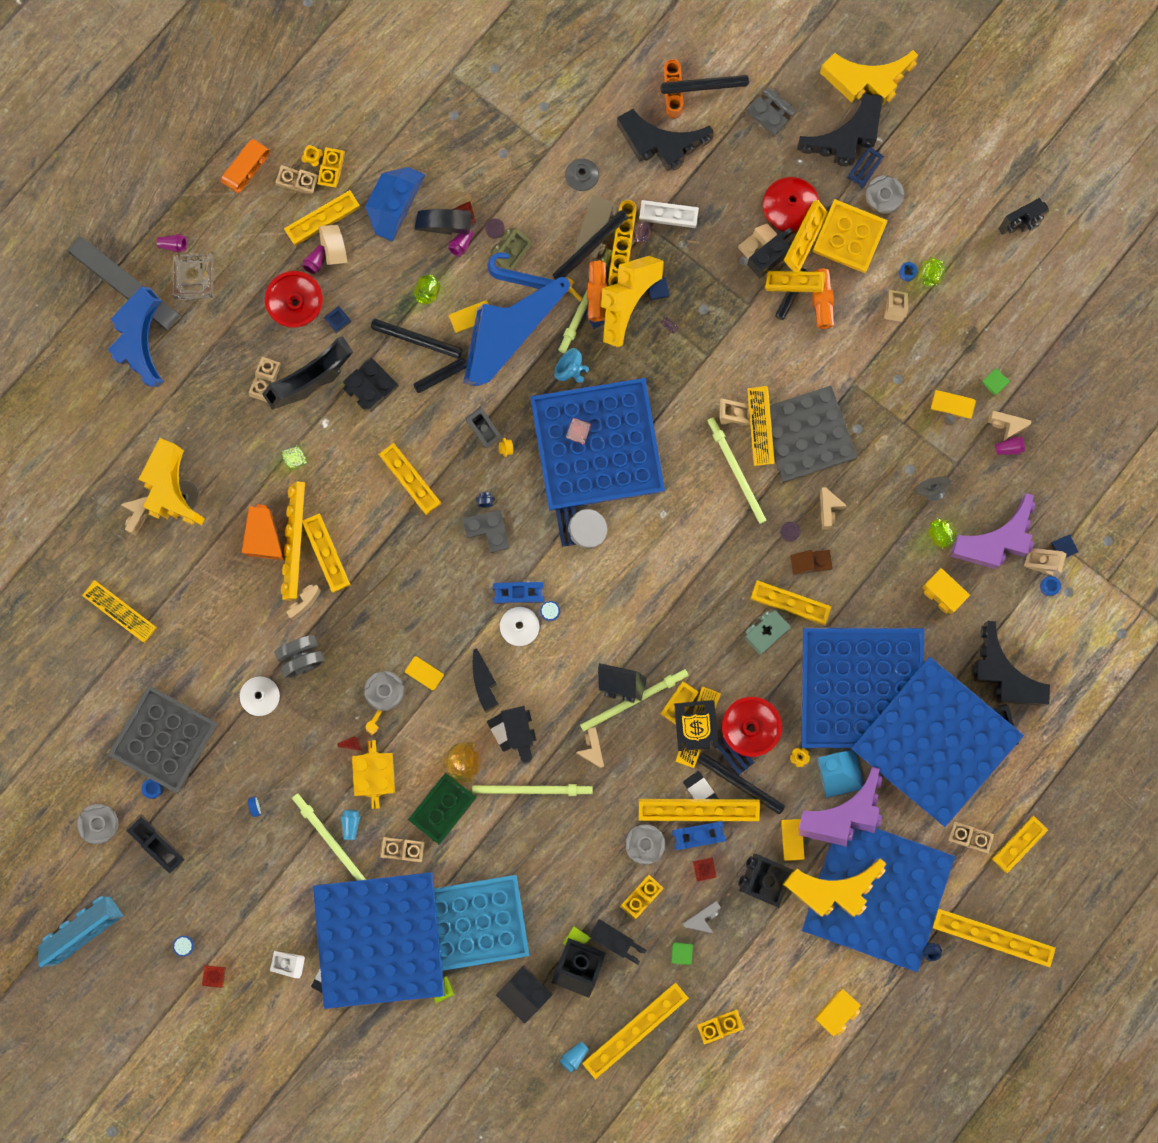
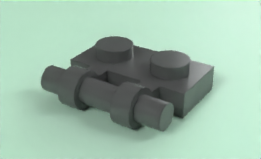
[746,87,796,136]

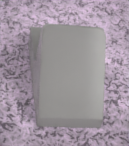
[682,901,721,933]

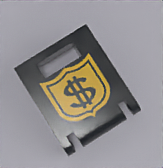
[674,700,718,751]

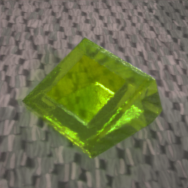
[280,446,308,472]

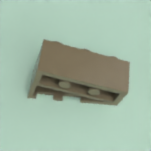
[574,195,618,258]

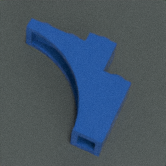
[108,287,164,387]

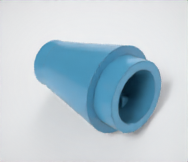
[341,810,361,840]
[559,1041,589,1073]

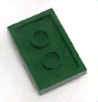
[408,772,477,845]

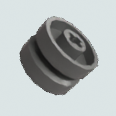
[274,635,325,678]

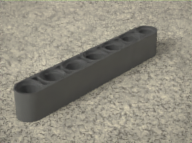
[67,236,180,331]

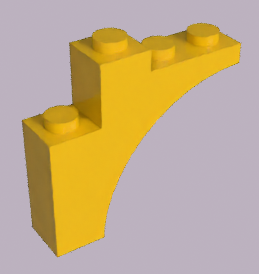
[820,50,918,106]
[601,256,664,347]
[138,438,205,526]
[782,859,886,917]

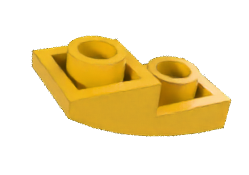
[317,147,345,188]
[449,300,489,333]
[931,390,976,419]
[620,875,664,920]
[697,1009,744,1044]

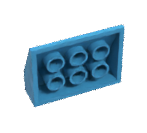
[38,896,124,968]

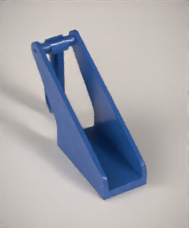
[463,253,570,386]

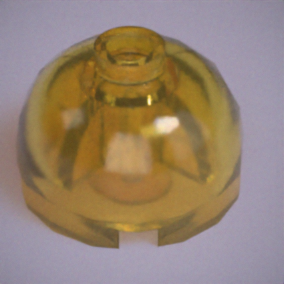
[443,742,479,782]

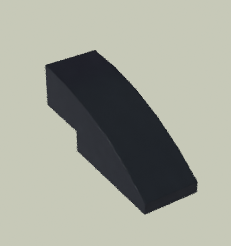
[414,209,473,235]
[472,648,500,713]
[126,814,185,874]

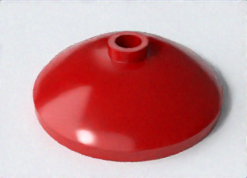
[763,177,820,233]
[265,271,323,328]
[722,697,782,757]

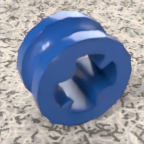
[899,262,917,281]

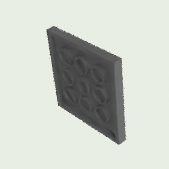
[770,386,857,483]
[108,685,218,794]

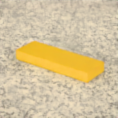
[765,271,825,293]
[992,816,1048,873]

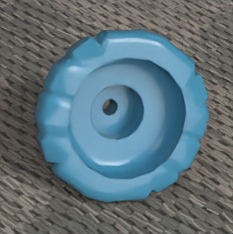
[554,348,589,383]

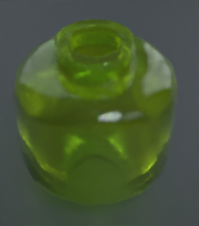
[918,257,947,288]
[413,275,441,305]
[927,518,957,549]

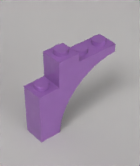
[950,493,1035,569]
[799,767,883,846]

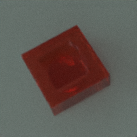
[692,857,717,881]
[202,965,226,988]

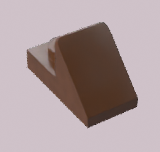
[790,550,833,575]

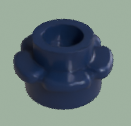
[476,492,495,508]
[922,943,942,961]

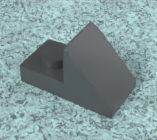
[465,407,502,449]

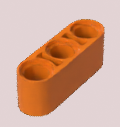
[663,59,683,119]
[221,139,270,193]

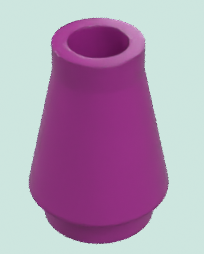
[448,230,474,257]
[157,234,187,253]
[302,245,326,274]
[995,436,1025,455]

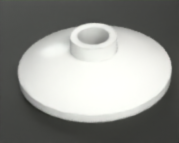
[500,607,539,646]
[240,676,280,716]

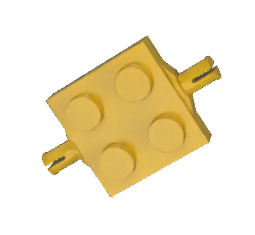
[352,740,395,809]

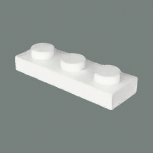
[639,200,699,228]

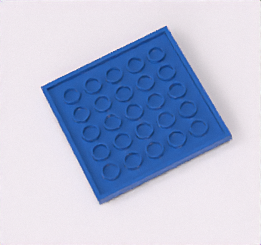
[530,378,665,511]
[801,628,924,748]
[851,657,1024,827]
[801,828,955,972]
[313,872,445,1009]

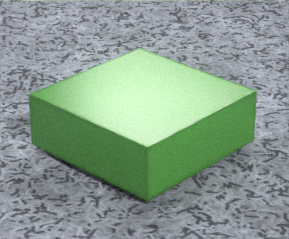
[981,368,1010,396]
[671,942,693,965]

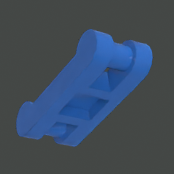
[493,582,544,604]
[672,821,727,850]

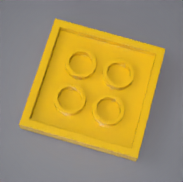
[812,199,888,274]

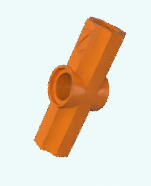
[587,261,607,322]
[812,268,834,329]

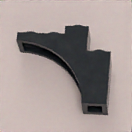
[797,94,882,167]
[617,108,714,172]
[262,336,353,410]
[971,621,1050,706]

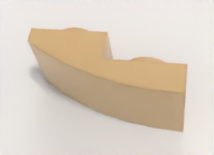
[275,165,318,194]
[319,225,347,265]
[249,357,281,402]
[286,585,321,621]
[949,822,994,854]
[380,837,424,862]

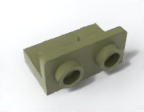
[488,228,533,271]

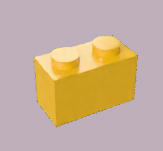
[922,568,970,615]
[814,988,861,1036]

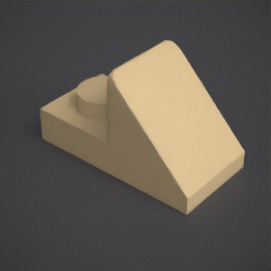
[738,223,777,260]
[884,290,908,322]
[720,399,750,425]
[988,411,1031,441]
[820,487,846,530]
[121,497,149,536]
[1024,548,1066,575]
[576,727,604,768]

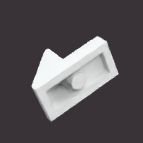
[270,951,305,978]

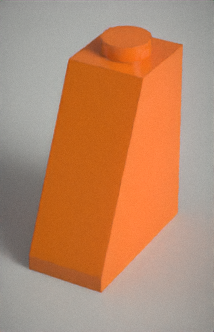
[242,504,284,561]

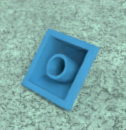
[817,750,864,798]

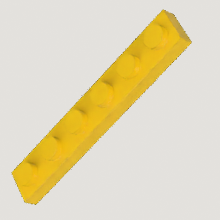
[281,481,305,601]
[638,799,760,821]
[932,909,1056,967]
[582,982,689,1080]

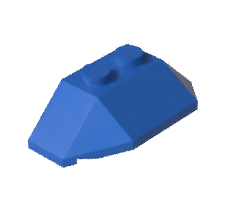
[365,167,425,242]

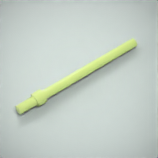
[558,249,613,353]
[707,417,767,524]
[580,669,689,732]
[472,784,593,796]
[292,794,366,881]

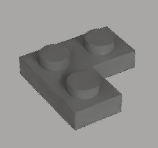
[463,510,509,553]

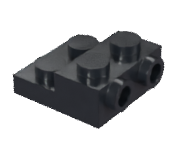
[998,198,1049,235]
[343,358,399,412]
[738,853,794,908]

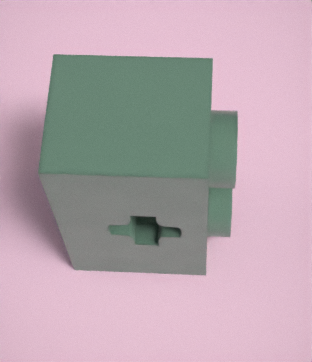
[744,610,791,656]

